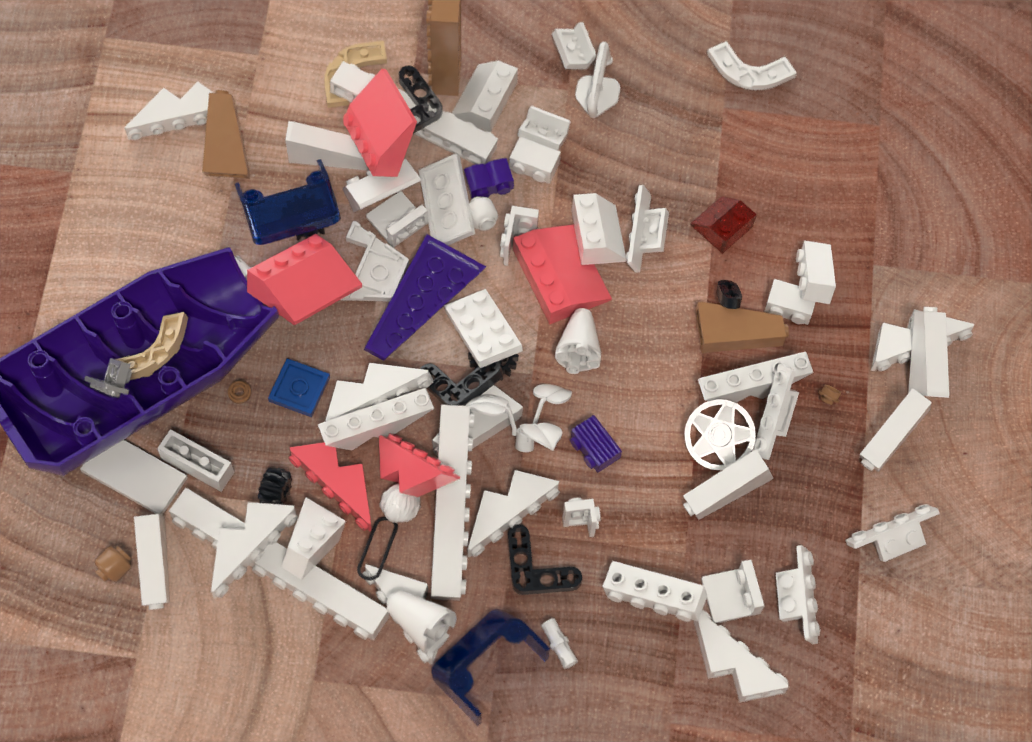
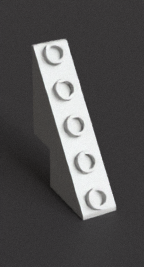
[124,82,214,140]
[871,309,974,372]
[698,352,814,405]
[325,363,434,421]
[318,388,434,450]
[468,470,560,557]
[211,502,298,599]
[362,564,438,665]
[694,610,788,703]

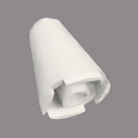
[387,591,457,654]

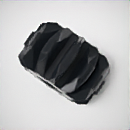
[258,467,292,505]

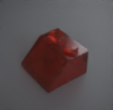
[690,196,757,254]

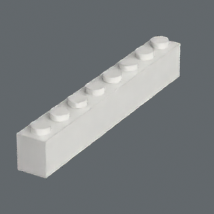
[330,61,498,165]
[431,405,474,601]

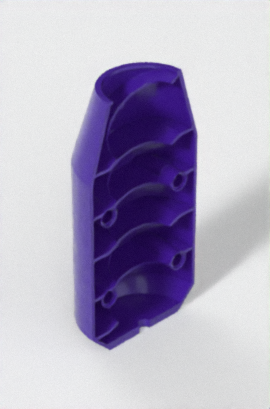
[0,247,279,476]

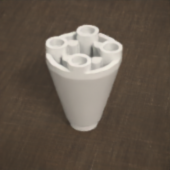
[555,308,601,374]

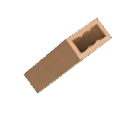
[202,90,250,179]
[695,302,789,353]

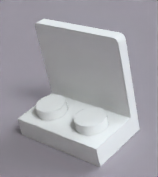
[366,191,428,248]
[500,206,539,266]
[701,560,764,624]

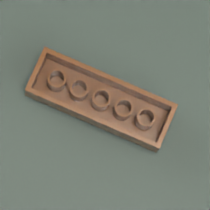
[426,0,461,96]

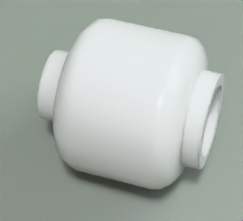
[469,197,498,231]

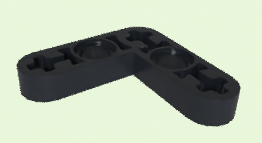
[399,66,443,134]
[420,361,504,406]
[508,525,582,595]

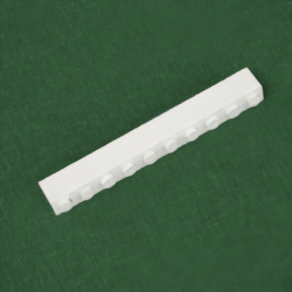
[169,488,389,641]

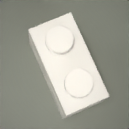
[509,137,561,184]
[764,279,815,325]

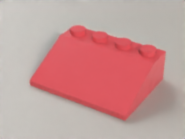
[343,69,417,177]
[513,225,612,324]
[247,234,362,326]

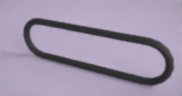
[357,517,398,581]

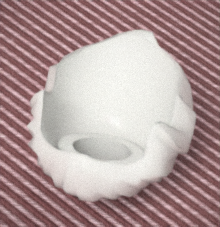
[380,483,421,523]

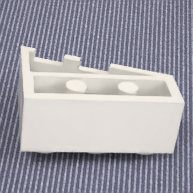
[281,497,346,580]

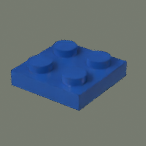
[268,359,330,418]

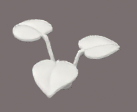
[466,384,572,452]

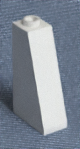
[285,121,368,171]
[908,307,949,398]
[432,385,523,456]
[860,388,932,472]
[683,449,774,520]
[134,514,170,610]

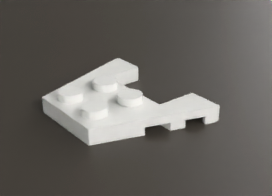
[341,221,409,301]

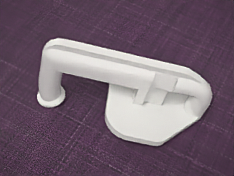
[575,42,620,118]

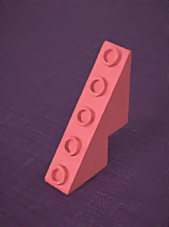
[379,433,460,497]
[288,442,372,531]

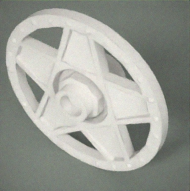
[684,399,755,470]

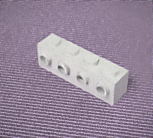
[603,561,707,622]

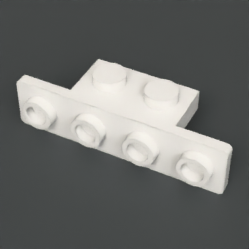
[626,185,669,273]
[753,364,799,460]
[845,504,940,562]
[776,545,820,644]

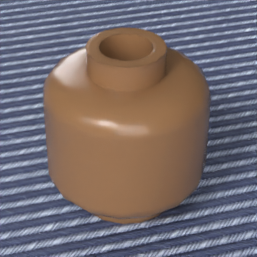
[95,546,131,582]

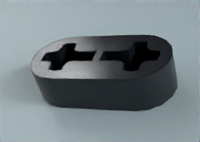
[716,280,742,309]

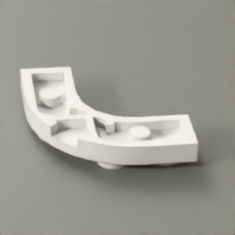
[707,41,796,90]

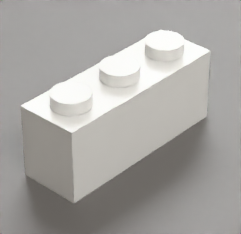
[796,241,836,304]
[157,429,234,492]

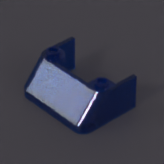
[234,159,341,245]
[431,610,550,726]

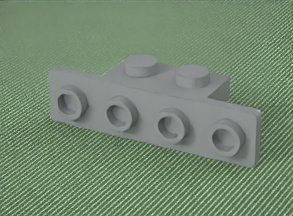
[84,358,132,397]

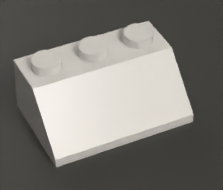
[452,61,518,132]
[342,158,421,212]
[571,193,626,265]

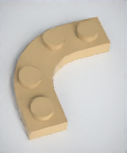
[324,41,387,108]
[116,312,188,380]

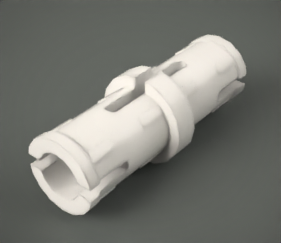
[541,618,578,669]

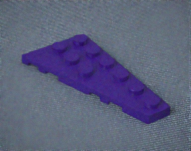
[364,234,486,361]

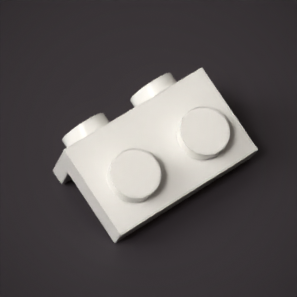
[552,22,596,69]
[517,106,571,151]
[562,498,600,537]

